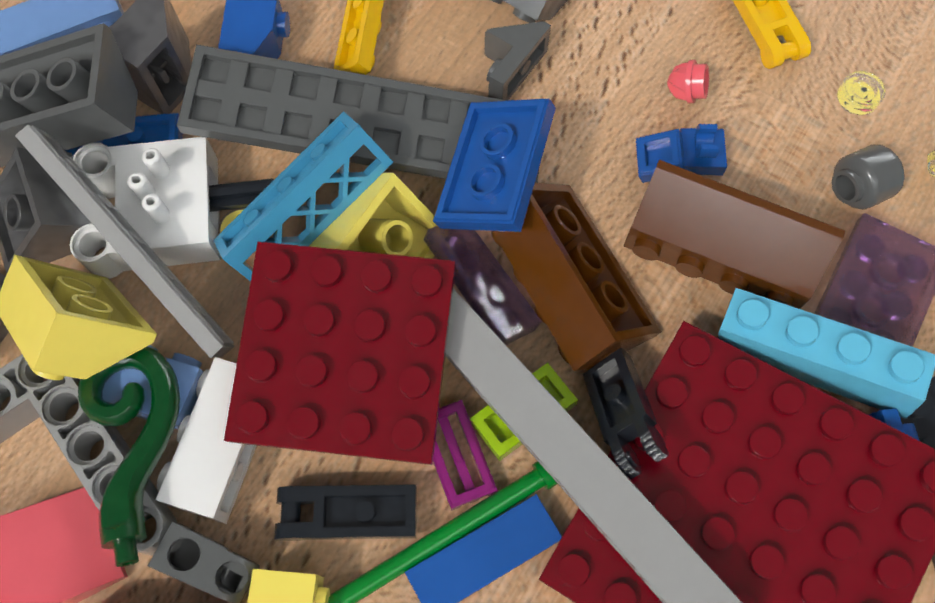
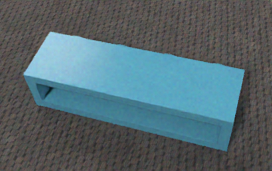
[717,288,935,419]

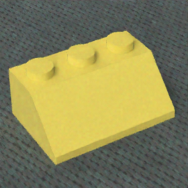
[309,173,451,259]
[0,255,157,380]

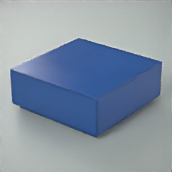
[635,129,685,183]

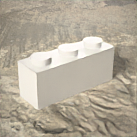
[156,357,256,524]

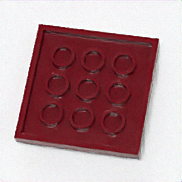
[224,241,456,465]

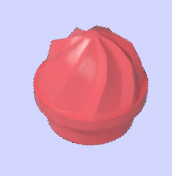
[667,60,709,103]

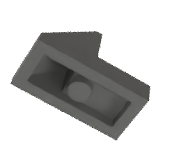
[484,21,551,101]

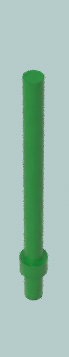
[328,461,557,603]

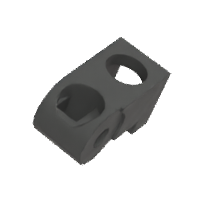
[147,521,260,603]

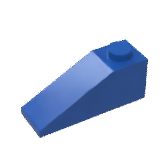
[218,0,290,59]

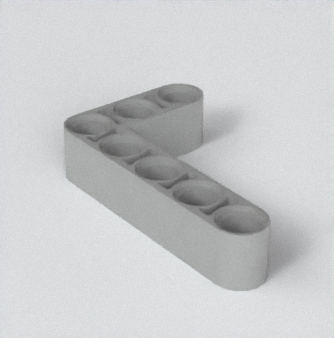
[0,355,177,555]

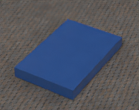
[433,98,556,232]

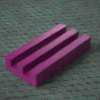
[433,400,498,511]

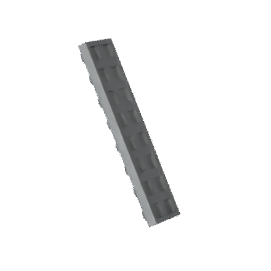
[177,44,539,183]

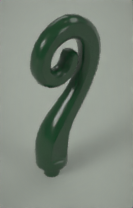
[78,347,180,567]

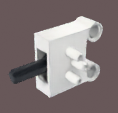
[69,137,274,279]

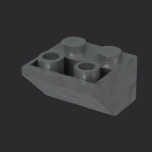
[109,0,191,114]

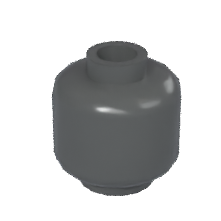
[831,144,905,210]

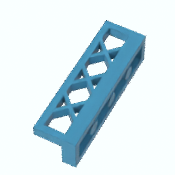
[213,111,393,282]

